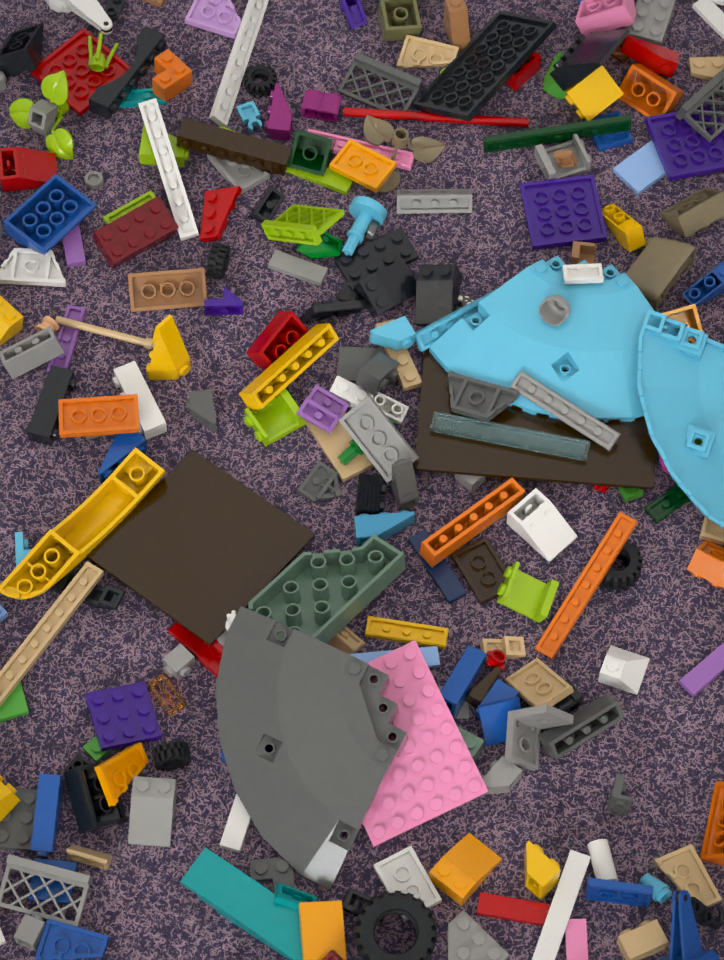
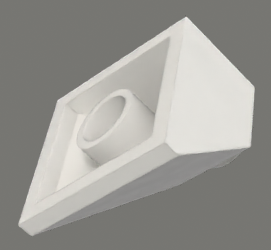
[598,645,650,695]

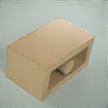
[616,919,669,960]

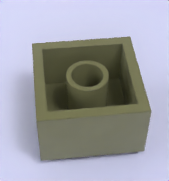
[377,0,422,42]

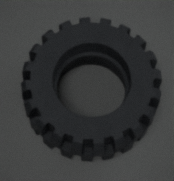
[354,891,437,960]

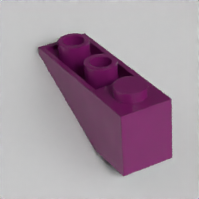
[265,83,293,141]

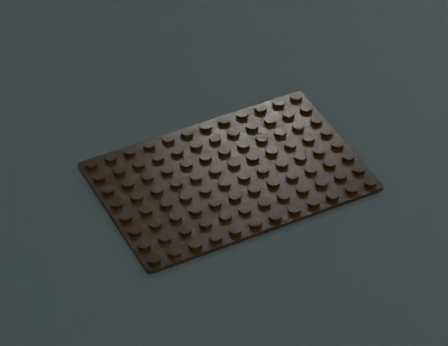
[414,348,655,490]

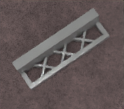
[396,189,472,214]

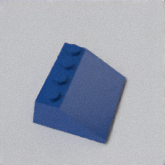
[3,174,97,255]

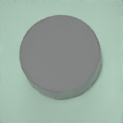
[84,171,103,190]

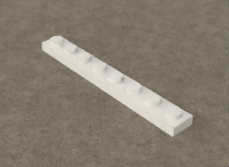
[138,98,199,241]

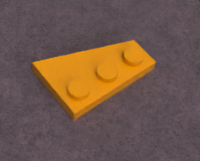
[94,742,149,807]

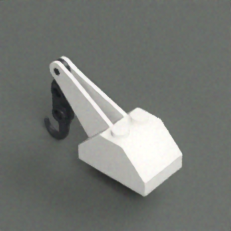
[45,0,125,34]

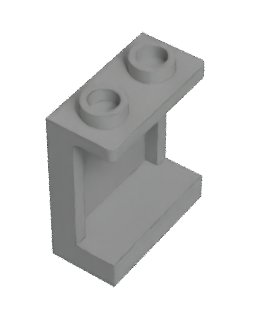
[534,133,593,180]

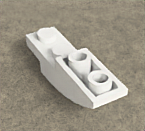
[329,375,409,424]

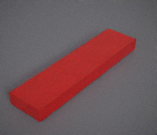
[476,892,551,926]

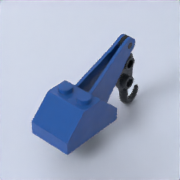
[659,890,724,960]

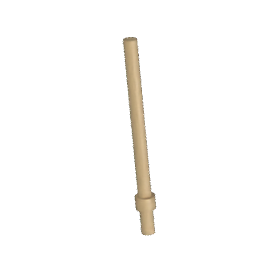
[55,315,154,350]

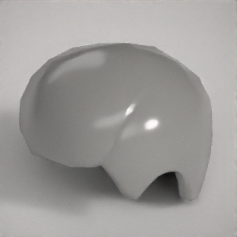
[539,295,571,326]

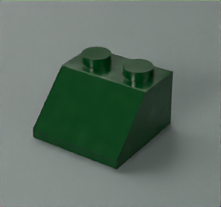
[287,129,336,176]

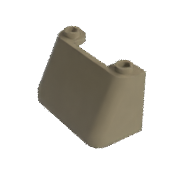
[626,236,697,312]

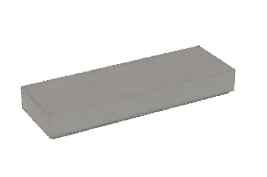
[268,250,328,287]

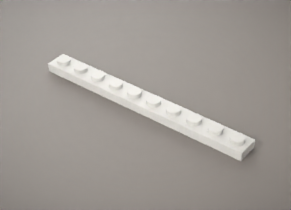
[209,0,269,127]

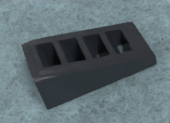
[342,887,384,925]

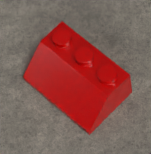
[246,311,309,370]

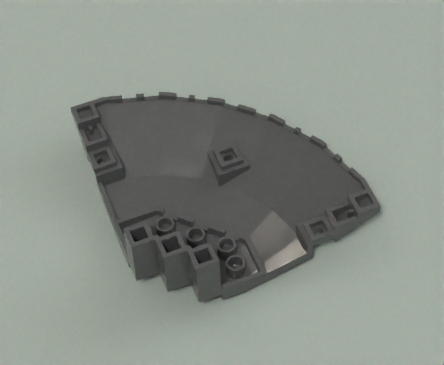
[216,606,408,890]

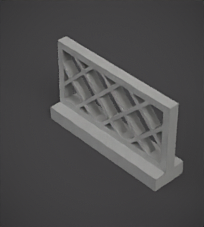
[0,854,94,927]

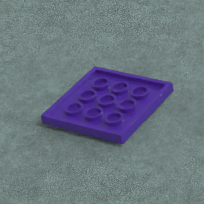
[644,106,724,181]
[519,174,607,250]

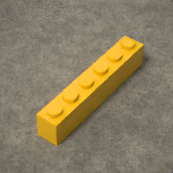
[239,323,339,409]

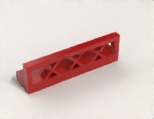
[168,622,223,678]

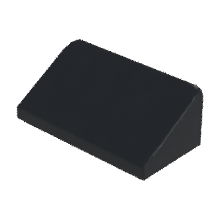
[248,186,285,223]

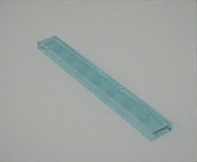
[430,411,590,461]

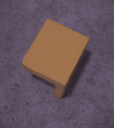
[570,241,596,265]

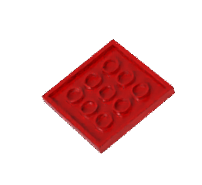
[30,28,130,117]

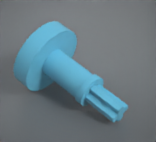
[342,196,387,256]

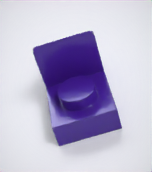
[339,0,368,30]
[204,287,244,316]

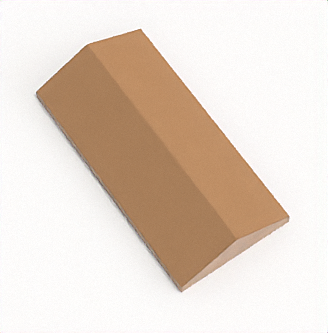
[128,268,207,312]

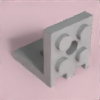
[505,704,574,771]

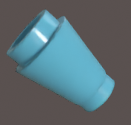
[640,873,672,904]

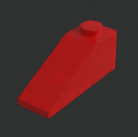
[621,35,679,78]

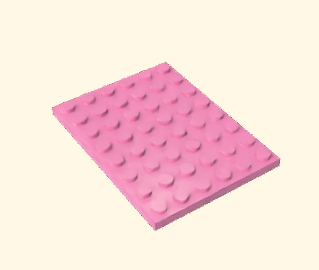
[362,640,489,847]

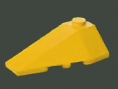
[146,314,191,380]

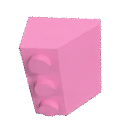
[575,0,636,36]

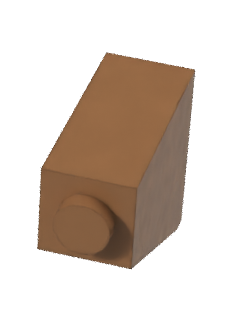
[443,0,470,51]

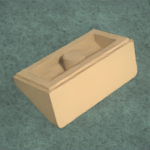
[328,626,365,654]
[66,845,113,870]

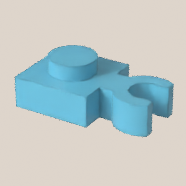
[236,101,262,134]

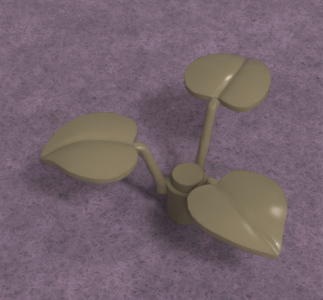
[363,115,445,193]

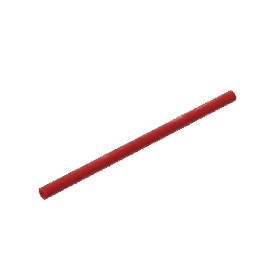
[344,107,529,128]

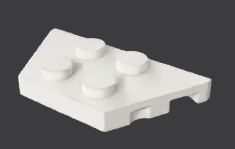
[0,248,66,287]

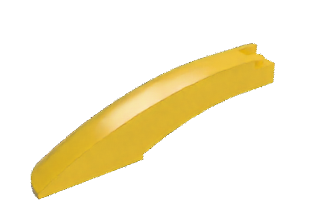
[0,447,166,599]

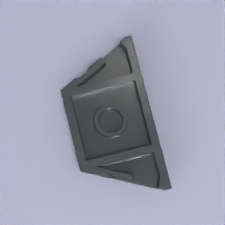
[448,372,520,422]

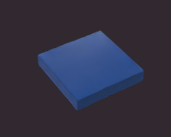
[585,110,634,152]
[477,696,521,746]
[28,858,78,905]

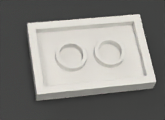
[373,846,442,922]

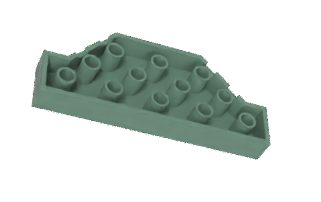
[248,535,406,644]

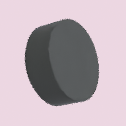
[365,221,379,240]

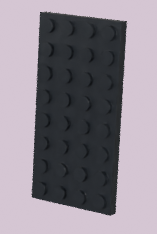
[413,11,557,122]

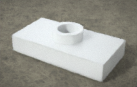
[562,263,604,285]

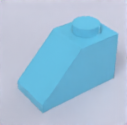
[369,316,416,351]

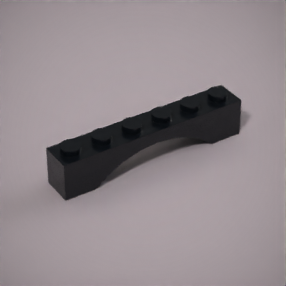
[89,26,166,119]

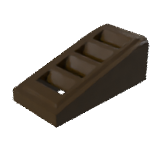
[466,667,501,708]

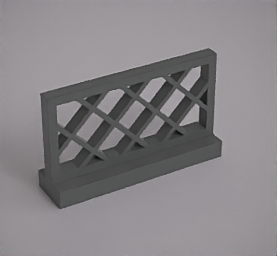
[337,52,423,121]
[675,68,724,143]

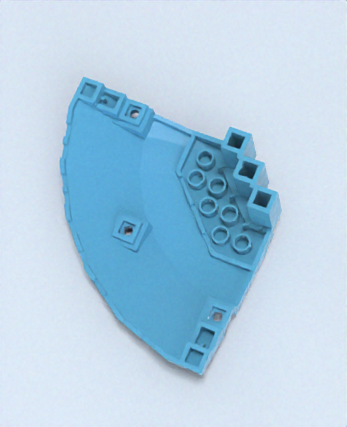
[429,255,654,422]
[637,309,724,529]

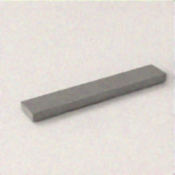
[510,371,620,451]

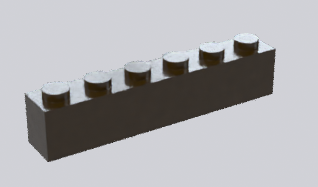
[177,118,292,176]

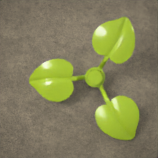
[9,71,74,160]

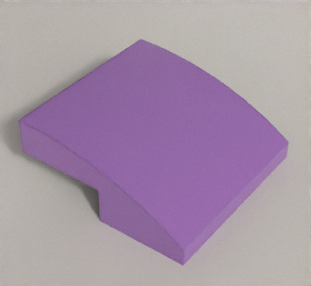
[296,385,349,434]

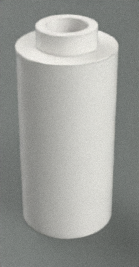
[587,839,618,881]

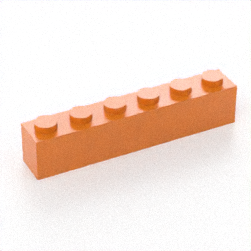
[419,477,525,567]

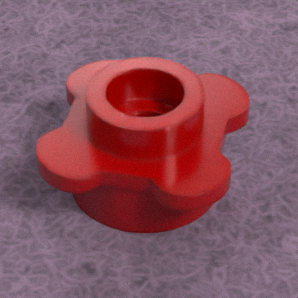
[486,649,506,670]

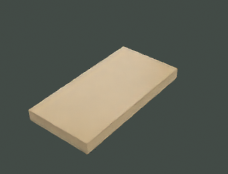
[305,413,375,482]

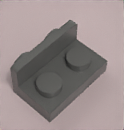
[606,773,633,816]

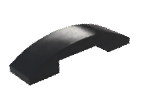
[50,573,125,610]

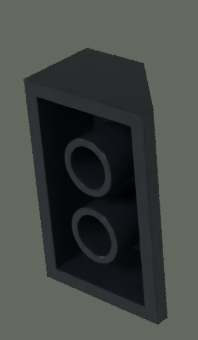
[64,762,127,834]

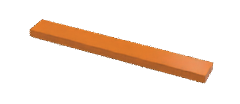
[534,512,638,660]

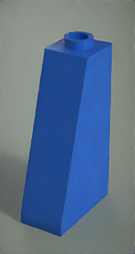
[440,645,487,721]
[31,773,66,857]

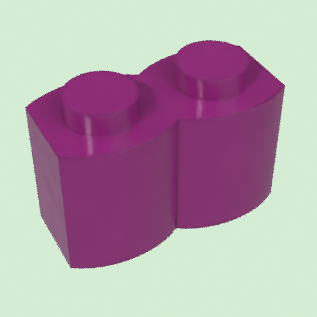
[301,89,342,122]

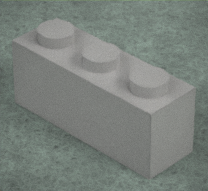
[0,326,64,379]

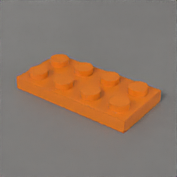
[58,394,140,438]

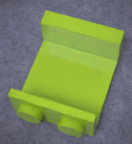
[497,561,560,623]

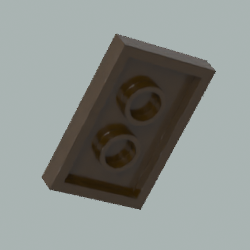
[451,537,506,606]

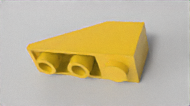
[601,203,646,252]

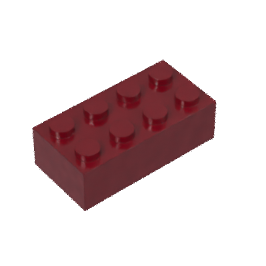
[92,196,179,270]

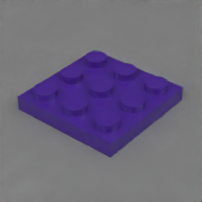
[85,681,162,752]

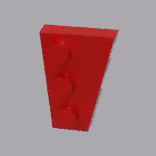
[200,186,242,242]

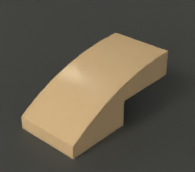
[480,636,526,661]

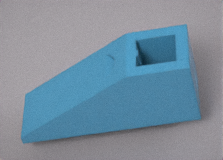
[354,510,415,546]

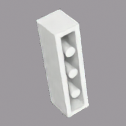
[112,361,167,440]

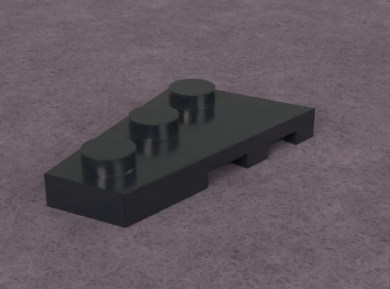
[300,298,368,324]

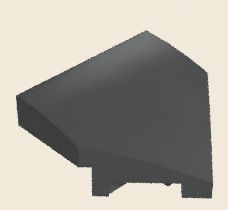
[296,460,342,502]

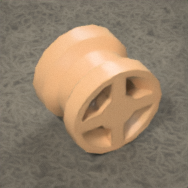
[35,316,60,332]

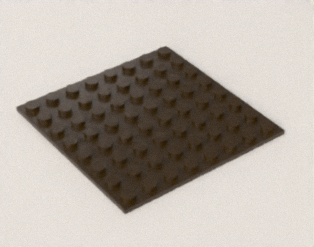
[87,450,315,646]

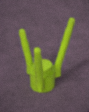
[88,32,119,72]

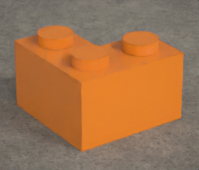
[152,49,192,102]

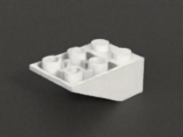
[507,488,578,562]

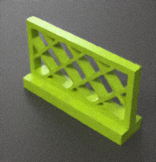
[261,204,345,246]

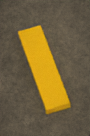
[365,616,449,649]

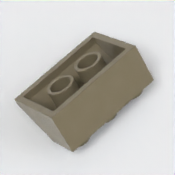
[660,187,724,238]

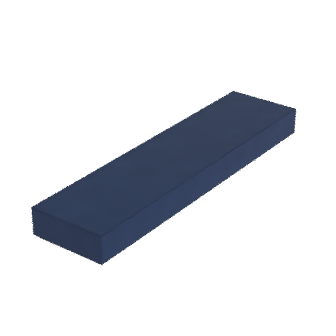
[408,529,467,604]

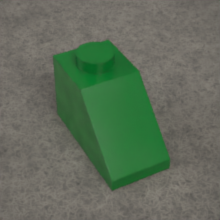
[297,232,342,259]

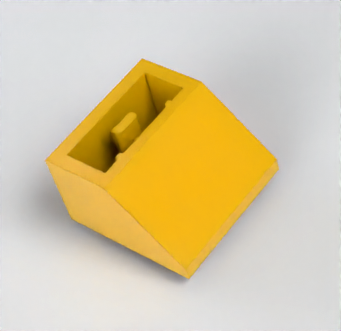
[524,841,561,901]

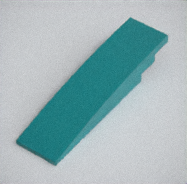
[180,847,347,960]

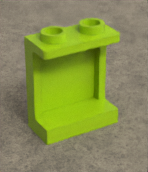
[243,388,306,447]

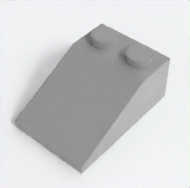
[128,776,177,848]

